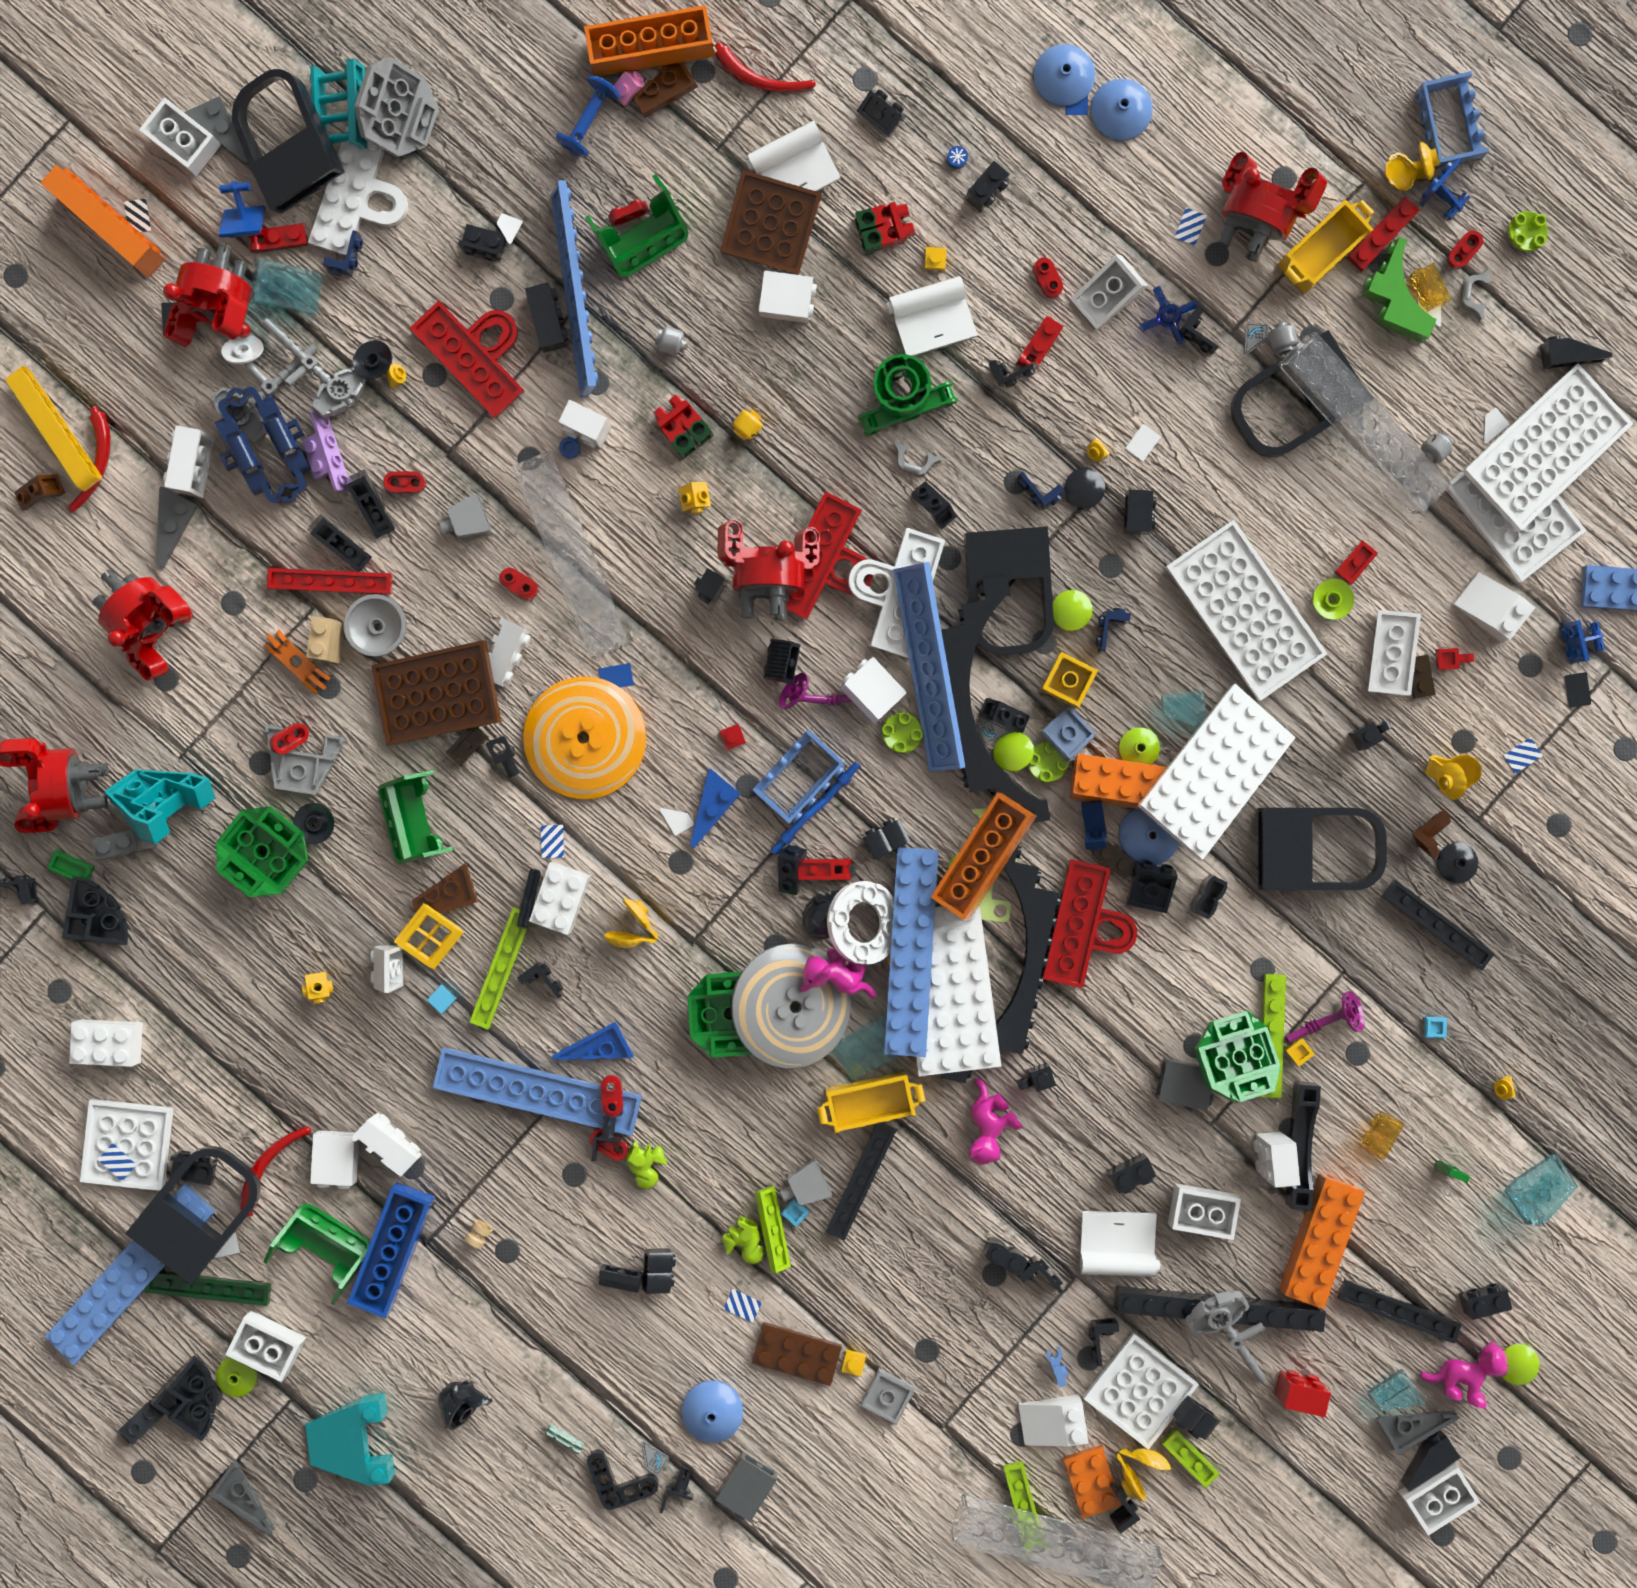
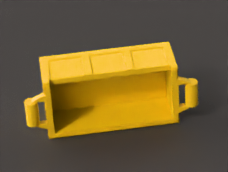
[1277,199,1374,295]
[817,1070,925,1134]

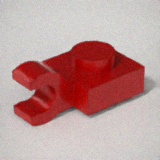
[1435,648,1474,670]

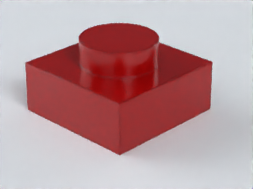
[720,723,746,750]

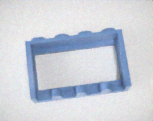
[1416,71,1489,169]
[752,729,844,823]

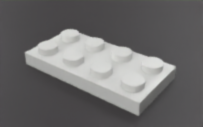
[1368,610,1421,696]

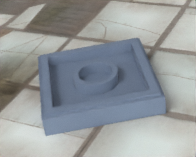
[1039,705,1097,762]

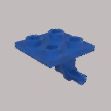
[1420,158,1470,220]
[219,181,266,238]
[1561,620,1605,664]

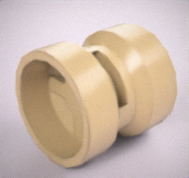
[464,1220,493,1249]

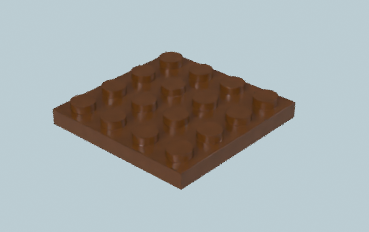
[720,170,822,275]

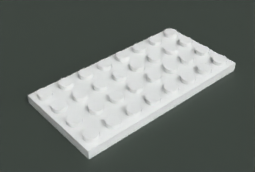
[1462,363,1633,532]
[1165,520,1327,701]
[1138,684,1295,861]
[916,905,1001,1076]

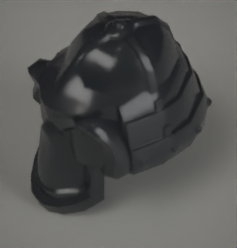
[802,890,840,939]
[438,1381,493,1430]

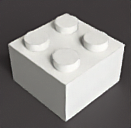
[558,400,611,449]

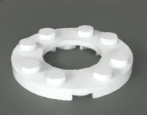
[827,881,894,964]

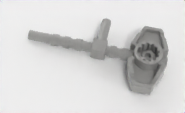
[262,318,368,419]
[211,343,318,444]
[1185,1291,1266,1383]

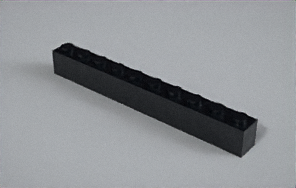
[1114,1286,1326,1332]

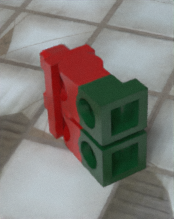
[854,202,915,256]
[653,394,714,460]

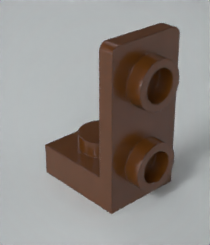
[14,474,65,511]
[1412,809,1451,859]

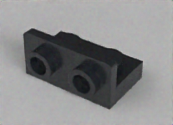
[857,89,907,137]
[458,224,507,261]
[170,1150,218,1185]
[598,1264,643,1293]

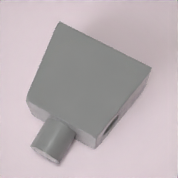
[440,493,493,539]
[780,1157,832,1205]

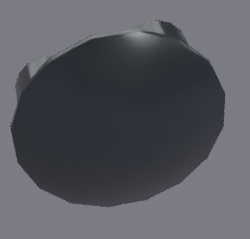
[1065,468,1105,508]

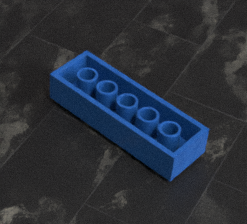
[347,1182,435,1319]

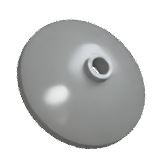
[344,594,407,657]

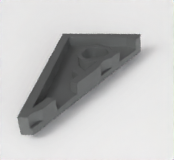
[184,96,249,165]
[156,486,198,569]
[1376,1411,1460,1455]
[210,1459,275,1535]

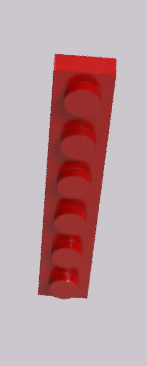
[267,568,393,595]

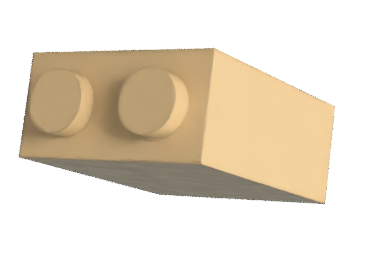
[306,616,345,664]

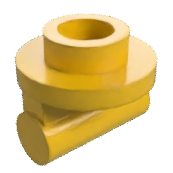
[386,363,406,388]
[1086,437,1110,462]
[1494,1076,1515,1100]

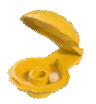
[1385,142,1439,191]
[1425,754,1482,800]
[604,899,658,948]
[1117,1448,1171,1502]

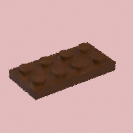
[752,1322,842,1386]

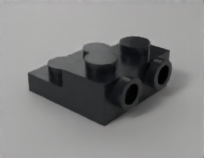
[1126,860,1178,913]

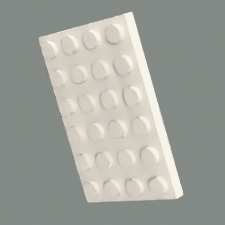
[1443,472,1587,582]

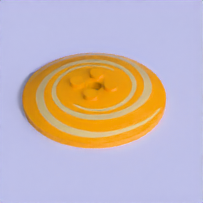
[523,677,646,799]

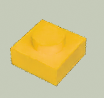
[925,247,946,271]
[1284,1038,1315,1067]
[841,1349,866,1376]

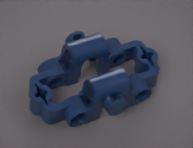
[214,387,311,503]

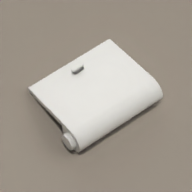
[746,120,841,191]
[886,276,977,356]
[1080,1211,1160,1277]

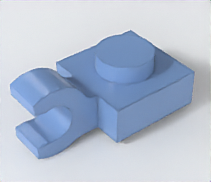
[1046,1346,1068,1388]

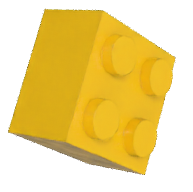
[1040,652,1098,708]

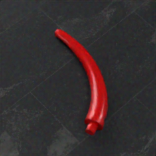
[714,42,816,92]
[68,406,111,512]
[240,1127,311,1217]

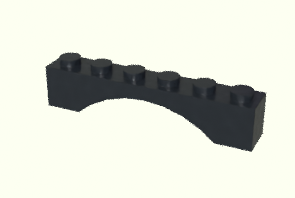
[1285,1081,1321,1210]

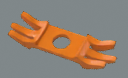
[264,630,331,694]

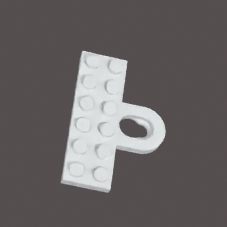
[308,126,408,257]
[848,528,945,658]

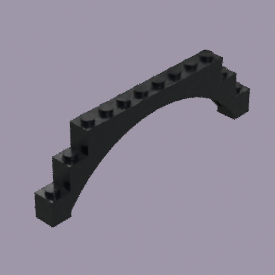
[941,575,1050,823]
[940,844,1061,1083]

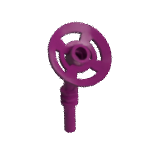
[779,673,853,709]
[1285,991,1365,1043]

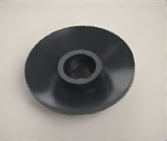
[353,340,392,379]
[293,803,335,844]
[1437,842,1478,883]

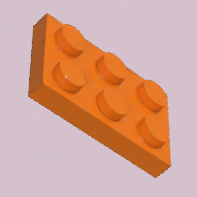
[1063,1445,1121,1519]

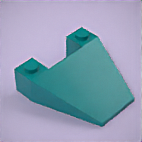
[104,769,215,844]
[305,1393,395,1486]

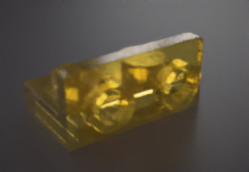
[1410,263,1452,312]
[1361,1111,1405,1159]

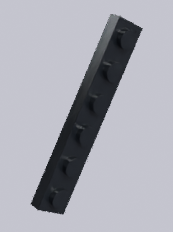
[1382,880,1495,971]
[826,1122,897,1241]
[1337,1279,1462,1344]

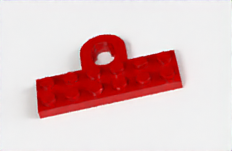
[409,300,525,419]
[787,491,873,620]
[1042,859,1137,988]

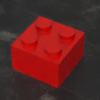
[1274,1370,1331,1418]

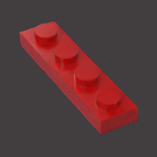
[1347,197,1420,272]

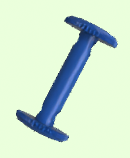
[556,75,620,157]

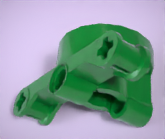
[858,354,958,437]

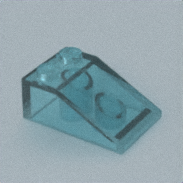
[250,258,322,315]
[833,1014,899,1081]
[1504,1153,1578,1225]

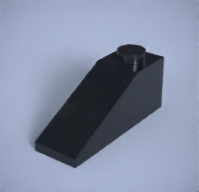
[1540,336,1613,369]
[346,469,395,538]
[307,514,372,572]
[1400,1430,1461,1492]

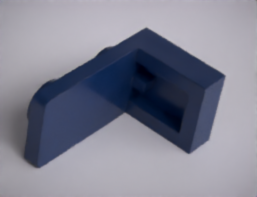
[323,230,363,276]
[1018,471,1064,509]
[1096,608,1131,653]
[1081,800,1107,851]

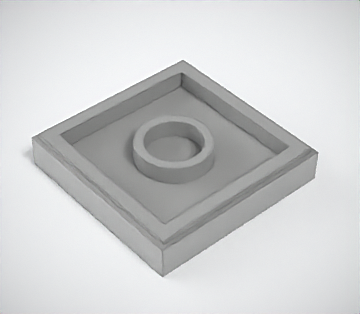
[860,1368,915,1425]

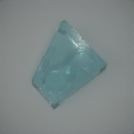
[1161,690,1206,728]
[1368,1369,1426,1411]

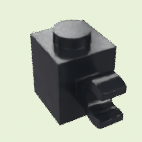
[1348,720,1392,751]
[1017,1062,1056,1092]

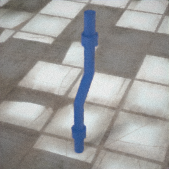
[770,761,861,855]

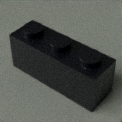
[525,282,569,353]

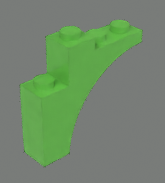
[1362,237,1437,343]

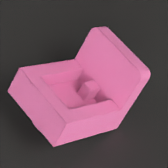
[614,71,646,105]

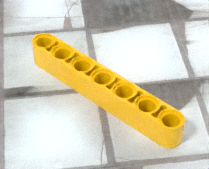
[6,365,102,491]

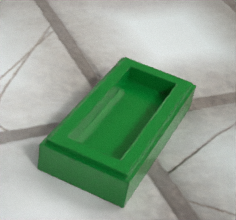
[47,850,95,880]
[1434,1160,1470,1183]

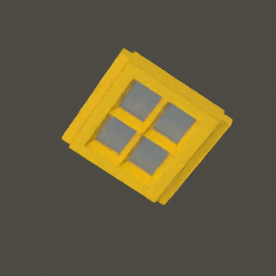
[394,903,464,969]

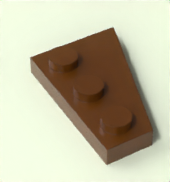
[633,62,698,118]
[412,863,478,917]

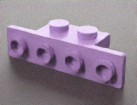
[302,412,349,492]

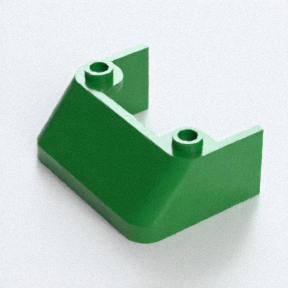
[585,174,688,277]
[378,770,453,864]
[263,1204,370,1305]

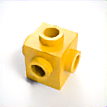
[678,482,711,515]
[302,972,333,1004]

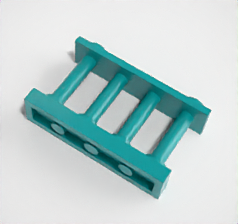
[309,58,367,149]

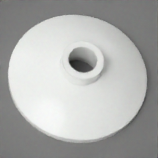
[221,335,263,364]

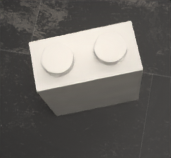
[759,271,817,323]
[840,657,907,724]
[310,1131,359,1189]

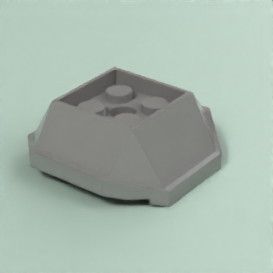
[354,57,439,157]

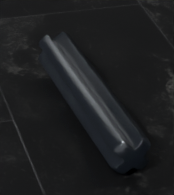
[517,869,541,929]

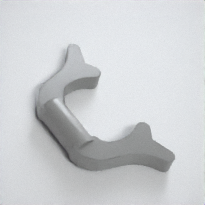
[1461,268,1491,320]
[893,441,942,476]

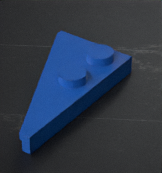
[690,768,740,848]
[552,1021,634,1060]

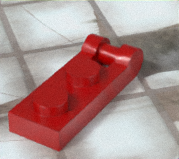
[248,223,308,253]
[1016,316,1064,371]
[798,859,851,880]

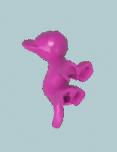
[800,949,877,998]
[969,1078,1024,1165]
[1420,1342,1508,1409]

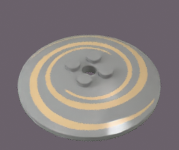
[731,944,851,1068]

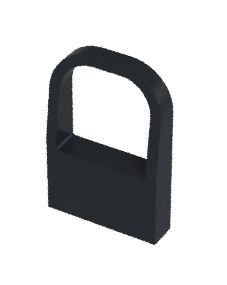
[232,69,345,214]
[1231,330,1372,457]
[964,526,1054,654]
[1258,807,1387,890]
[125,1146,261,1285]

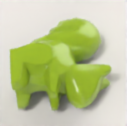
[625,1141,667,1190]
[722,1215,764,1264]

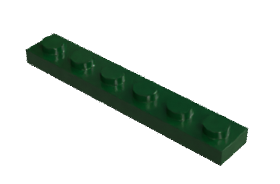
[145,1271,272,1306]

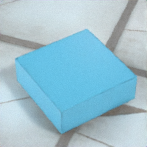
[427,985,457,1014]
[1423,1016,1447,1038]
[781,1197,809,1227]

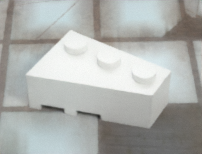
[488,618,531,687]
[351,1113,422,1177]

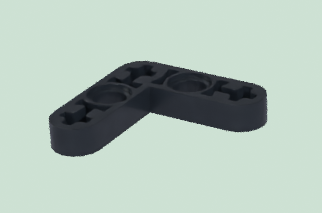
[587,1449,659,1510]

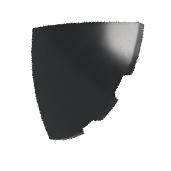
[62,876,128,945]
[151,1355,217,1442]

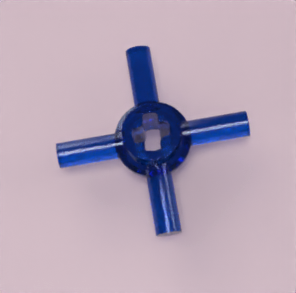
[1139,286,1199,346]

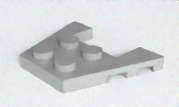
[265,725,346,795]

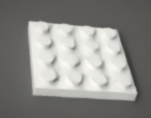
[80,1099,173,1191]
[1083,1332,1199,1450]

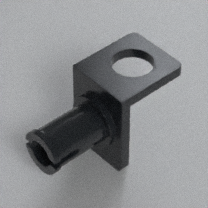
[486,735,520,778]
[591,1116,623,1161]
[659,1468,694,1513]

